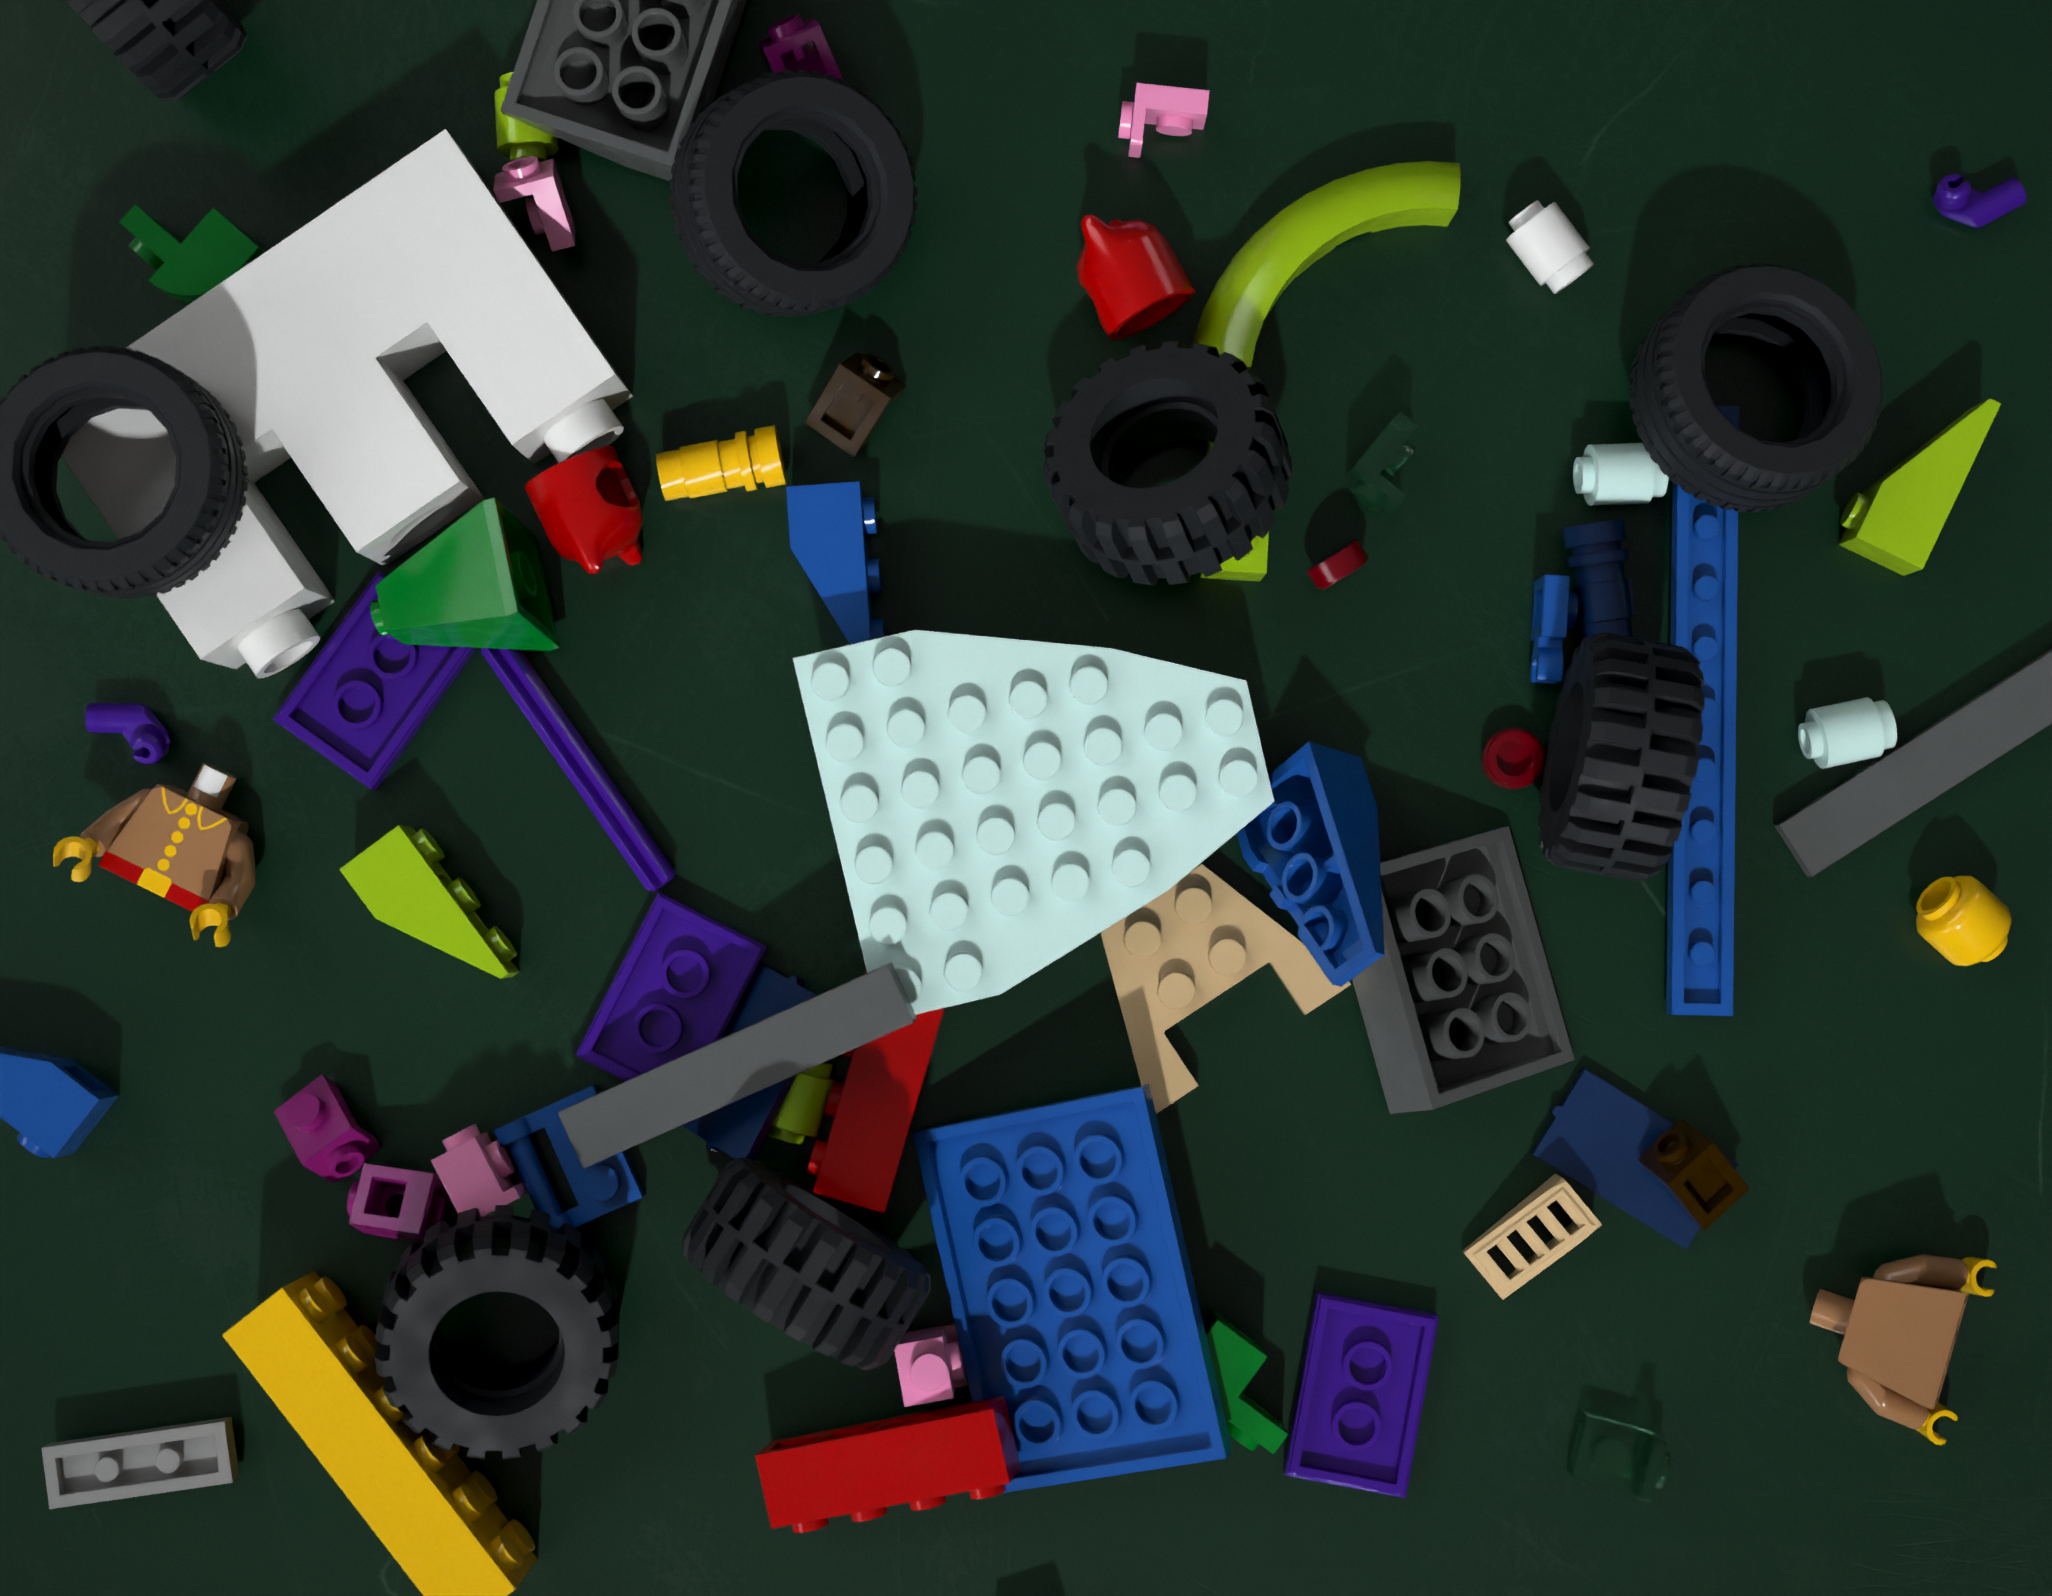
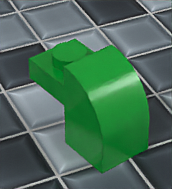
[119,204,265,305]
[1204,1311,1288,1455]

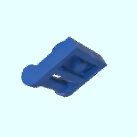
[493,1084,646,1230]

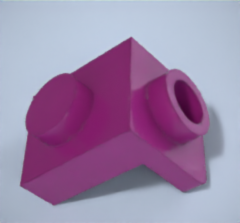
[274,1074,380,1183]

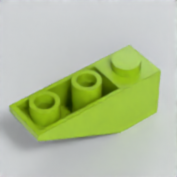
[339,825,520,979]

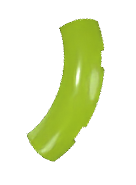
[1191,161,1461,371]

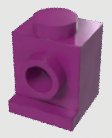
[347,1163,450,1243]

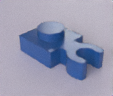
[1530,575,1578,684]

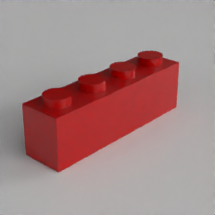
[807,970,945,1213]
[755,1395,1021,1533]

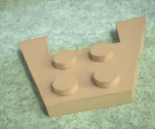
[1100,864,1351,1114]

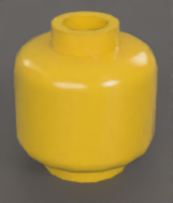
[1916,876,2011,966]

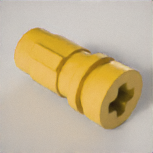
[656,425,787,501]

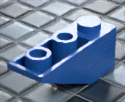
[786,481,885,645]
[0,1046,119,1159]

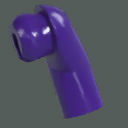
[1933,174,2027,228]
[85,703,170,765]

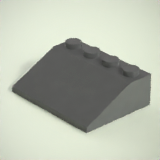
[500,0,747,181]
[1352,826,1575,1114]

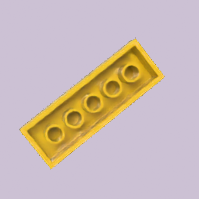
[222,1271,538,1596]

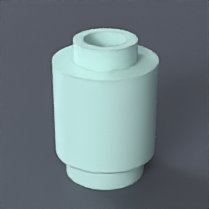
[1573,443,1669,506]
[1798,697,1897,769]

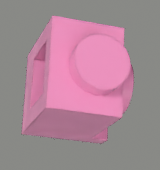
[431,1124,528,1217]
[894,1323,968,1407]

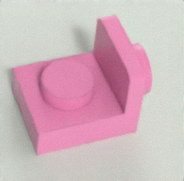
[1118,83,1210,158]
[493,156,576,252]

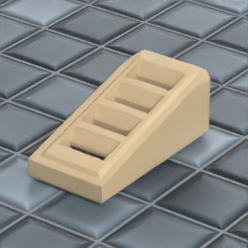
[1462,1174,1602,1300]

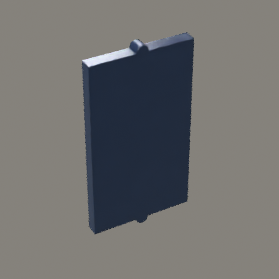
[682,963,817,1161]
[1531,1068,1739,1249]

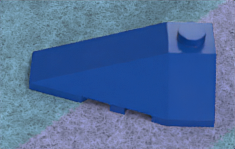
[1236,742,1385,987]

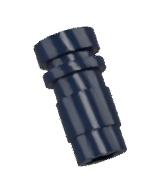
[1562,519,1637,639]

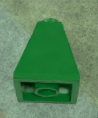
[370,497,560,651]

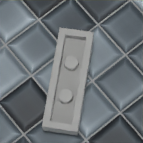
[41,1417,240,1509]

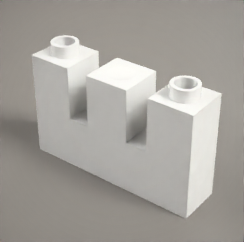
[61,129,633,678]

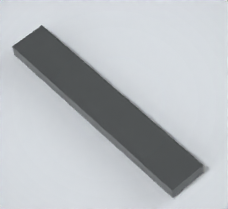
[1774,648,2052,877]
[557,962,918,1169]

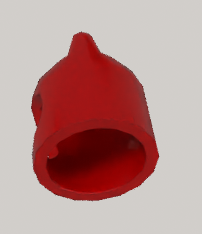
[1076,214,1196,341]
[524,446,644,574]

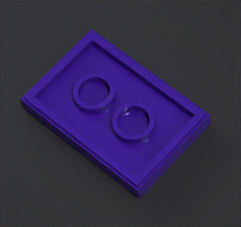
[272,571,477,790]
[576,892,769,1081]
[1283,1291,1439,1498]

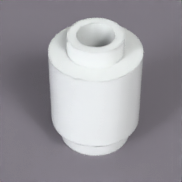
[1506,200,1594,294]

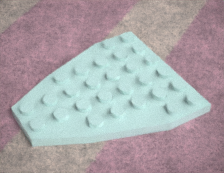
[793,630,1274,1015]

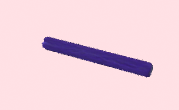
[481,648,675,892]

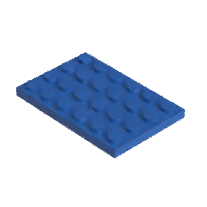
[913,1084,1232,1493]

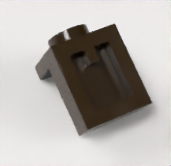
[805,353,906,457]
[1639,1120,1750,1230]

